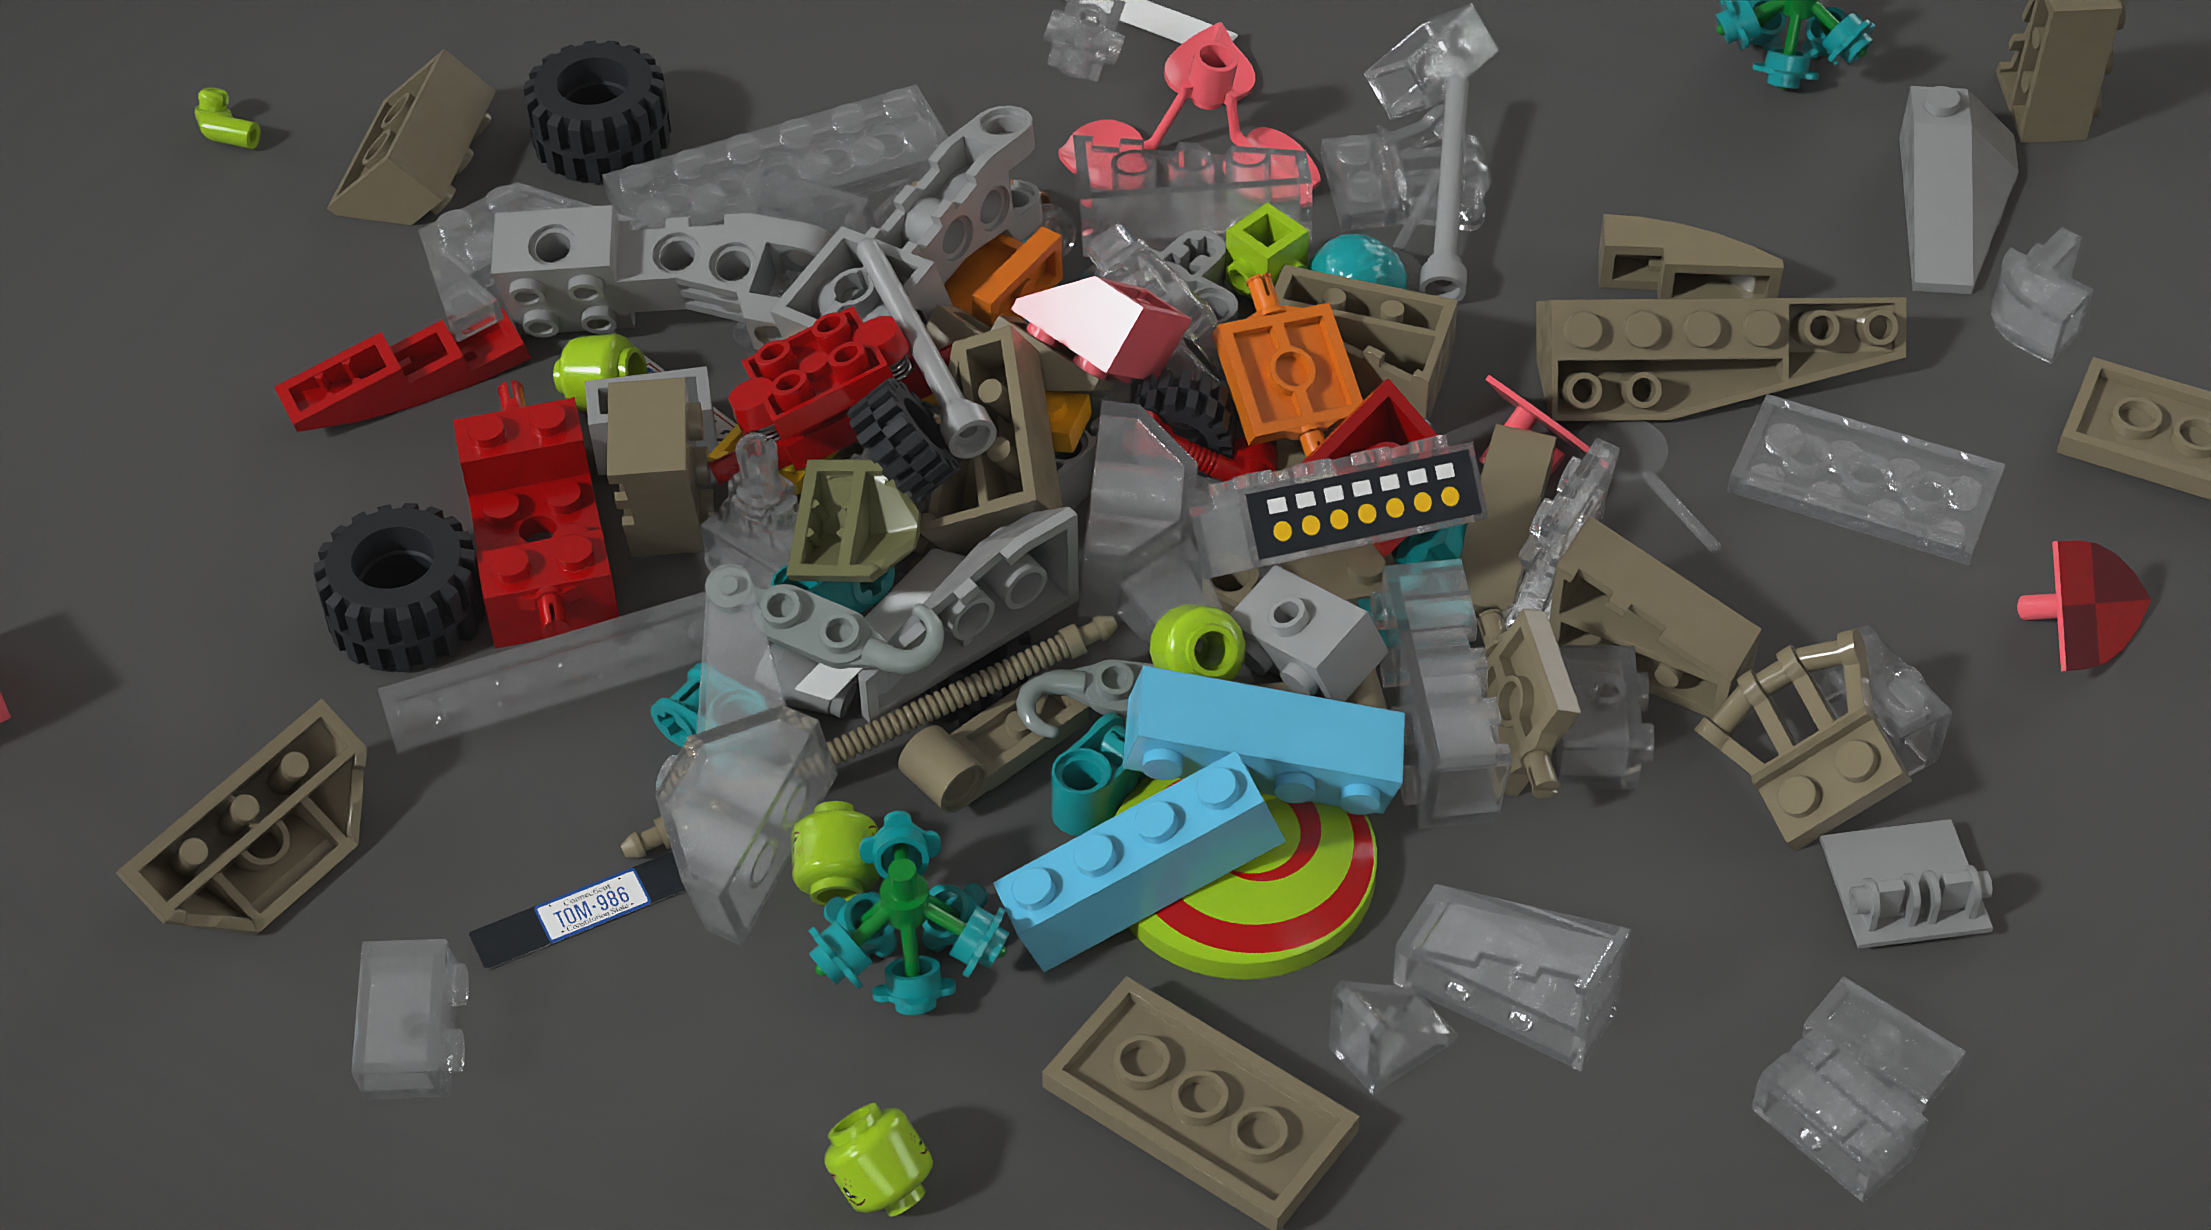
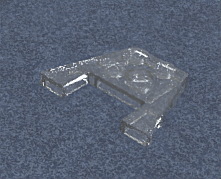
[418,182,648,342]

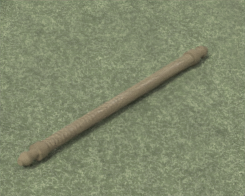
[621,616,1118,858]

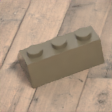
[327,49,497,226]

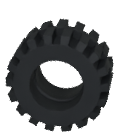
[524,40,672,183]
[313,503,486,672]

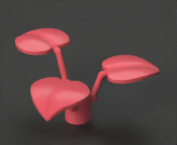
[1058,22,1321,197]

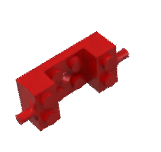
[453,380,621,649]

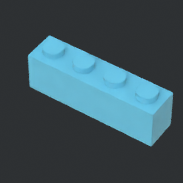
[1122,665,1405,815]
[993,750,1286,973]

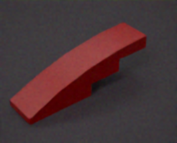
[274,308,532,432]

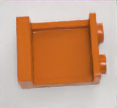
[944,226,1063,328]

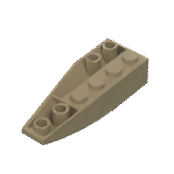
[1536,297,1907,421]

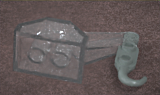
[1016,400,1257,739]
[655,564,945,946]

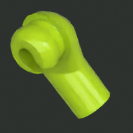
[195,88,261,149]

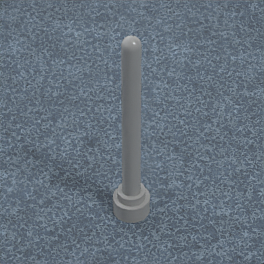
[1419,73,1469,302]
[857,238,997,459]

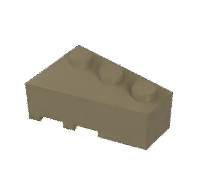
[1995,0,2126,143]
[1275,265,1458,423]
[920,325,1063,553]
[607,377,717,557]
[1549,515,1762,718]

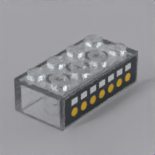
[1188,435,1489,579]

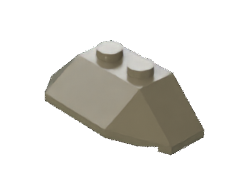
[116,698,367,935]

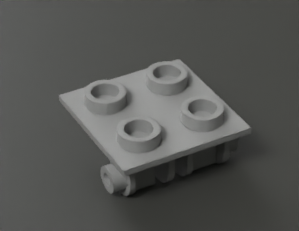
[1820,819,1993,949]

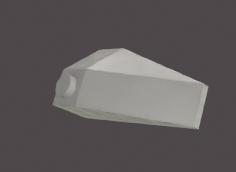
[1899,86,2019,294]
[858,507,1079,723]

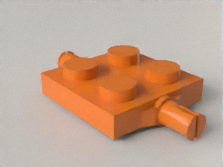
[1211,272,1363,458]

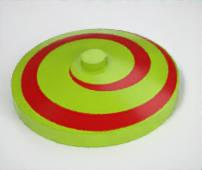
[1115,776,1377,980]

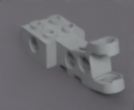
[770,106,1043,340]
[491,205,833,350]

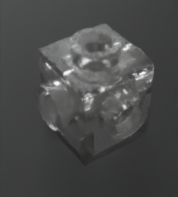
[1043,0,1126,83]

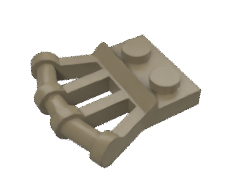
[1694,628,1912,851]

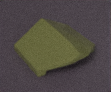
[786,460,921,582]

